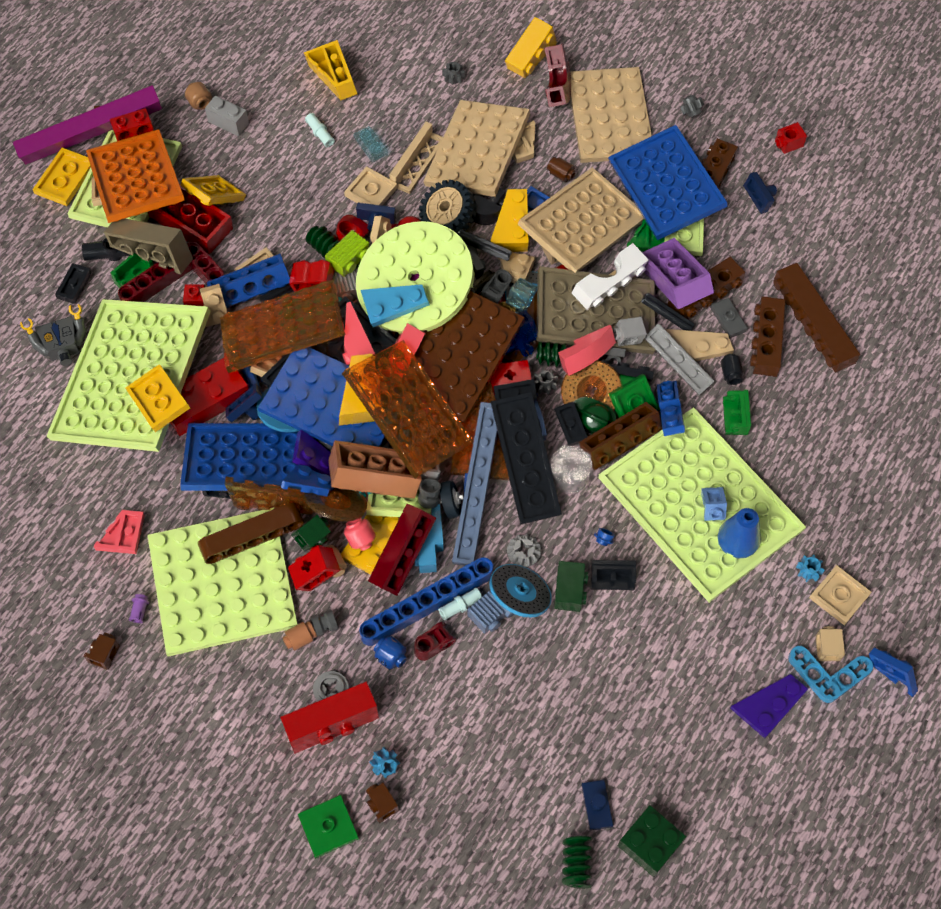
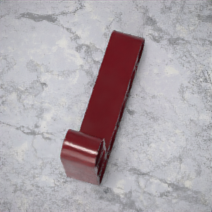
[118,242,224,302]

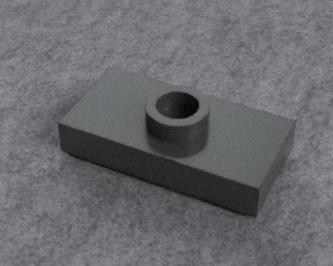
[710,298,748,339]

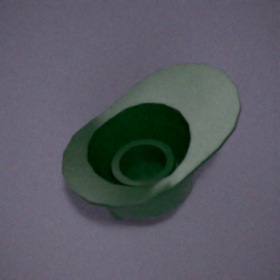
[574,397,616,434]

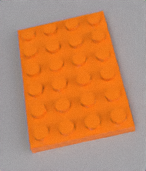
[86,129,185,223]

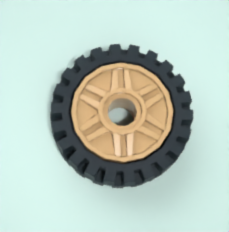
[419,180,477,233]

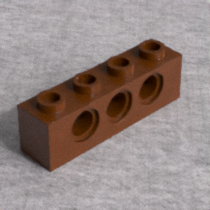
[667,256,746,319]
[750,296,785,377]

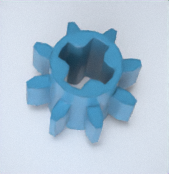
[796,555,825,582]
[369,747,400,778]

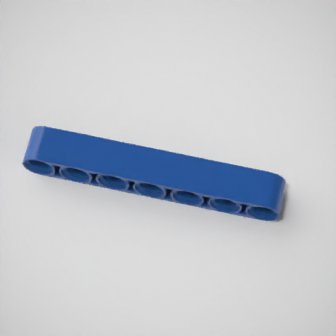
[359,557,493,646]

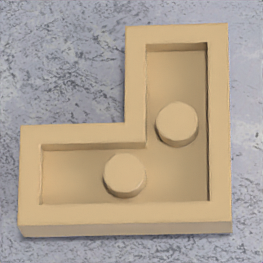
[200,284,230,327]

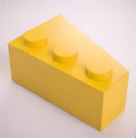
[505,17,557,78]
[304,40,357,100]
[490,189,529,252]
[339,354,382,426]

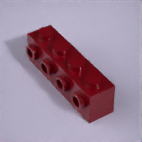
[368,504,436,596]

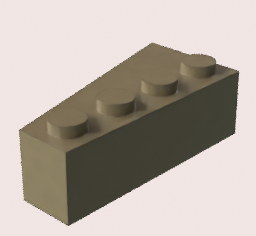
[104,218,193,275]

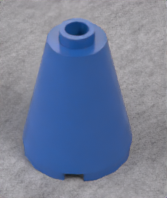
[717,508,761,558]

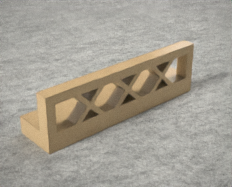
[389,122,443,194]

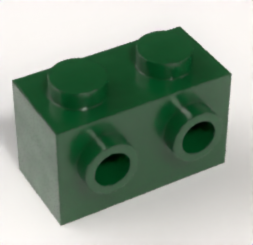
[291,515,331,552]
[554,561,588,612]

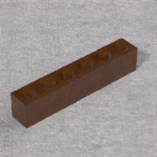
[773,263,860,373]

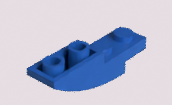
[657,381,685,436]

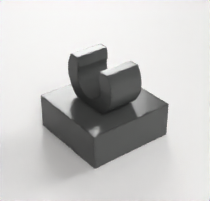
[604,347,626,365]

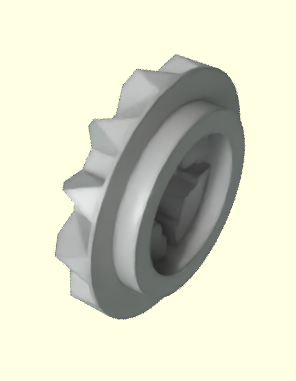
[507,534,541,567]
[313,671,349,701]

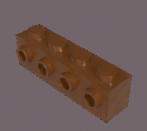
[701,138,738,189]
[579,402,662,470]

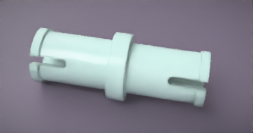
[305,113,335,147]
[438,588,482,621]

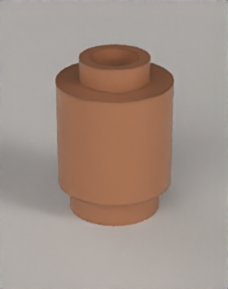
[282,621,317,651]

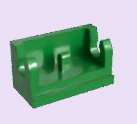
[110,253,154,288]
[723,390,751,435]

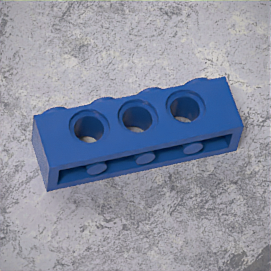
[207,254,290,309]

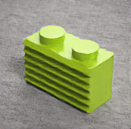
[325,230,370,277]

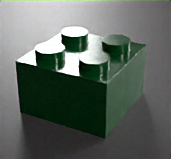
[617,805,687,877]

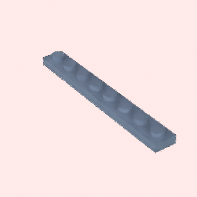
[452,402,498,566]

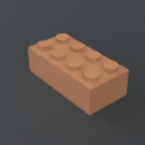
[329,440,422,499]

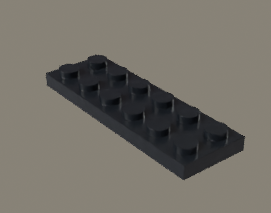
[490,392,562,525]

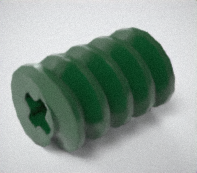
[305,226,341,258]
[536,342,573,368]
[562,836,593,889]

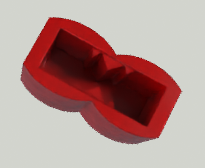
[289,260,334,292]

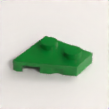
[627,220,665,252]

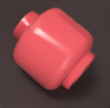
[344,517,376,550]

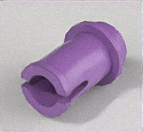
[129,594,149,623]

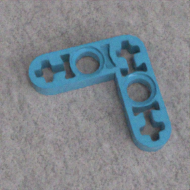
[788,646,873,703]

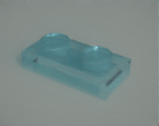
[353,126,388,163]

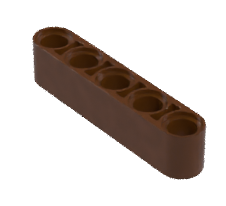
[197,503,304,564]

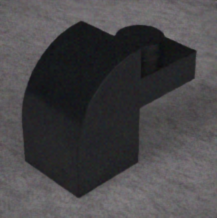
[472,188,506,225]

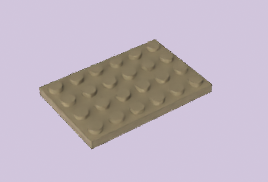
[536,266,655,354]

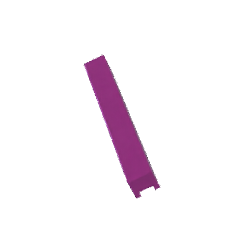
[13,85,163,165]

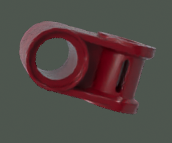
[414,621,457,661]

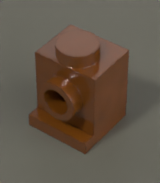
[83,632,120,670]
[366,783,399,823]

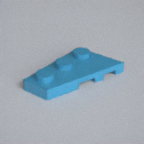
[361,284,430,327]

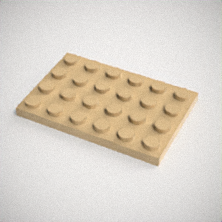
[570,67,652,163]
[423,100,530,197]
[518,167,644,273]

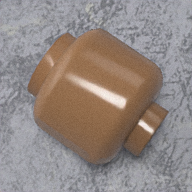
[185,82,212,110]

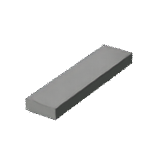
[644,323,714,396]

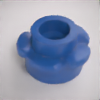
[594,528,615,546]

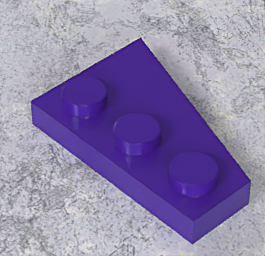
[292,430,330,476]
[730,674,808,738]

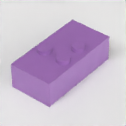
[642,238,714,309]

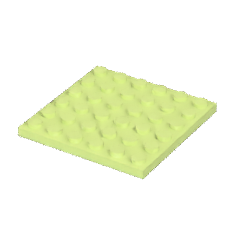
[148,508,298,656]

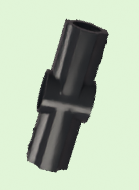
[82,238,130,261]

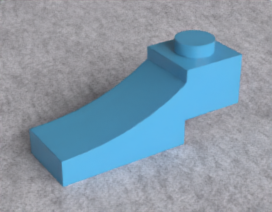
[415,504,444,573]

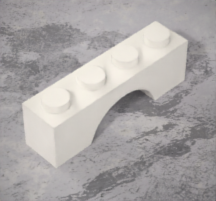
[572,243,648,310]

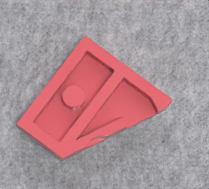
[94,510,145,554]

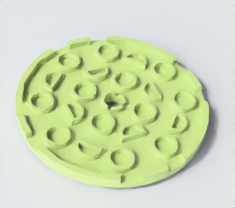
[356,221,475,334]

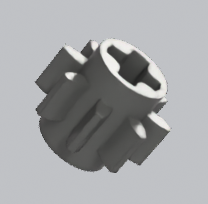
[442,62,465,85]
[680,94,704,117]
[534,369,558,395]

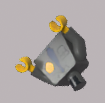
[20,304,86,366]

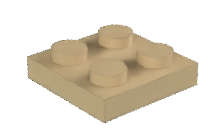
[344,166,397,206]
[809,565,872,626]

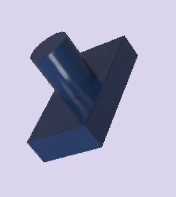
[743,172,777,214]
[356,202,396,231]
[226,383,262,423]
[581,780,613,831]

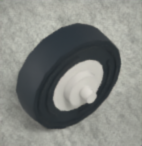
[439,481,464,519]

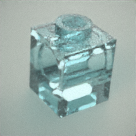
[505,278,537,312]

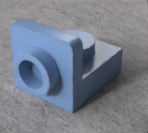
[701,487,727,521]

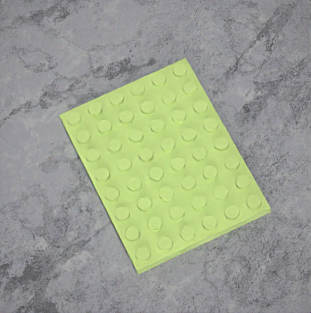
[47,299,211,452]
[598,407,806,603]

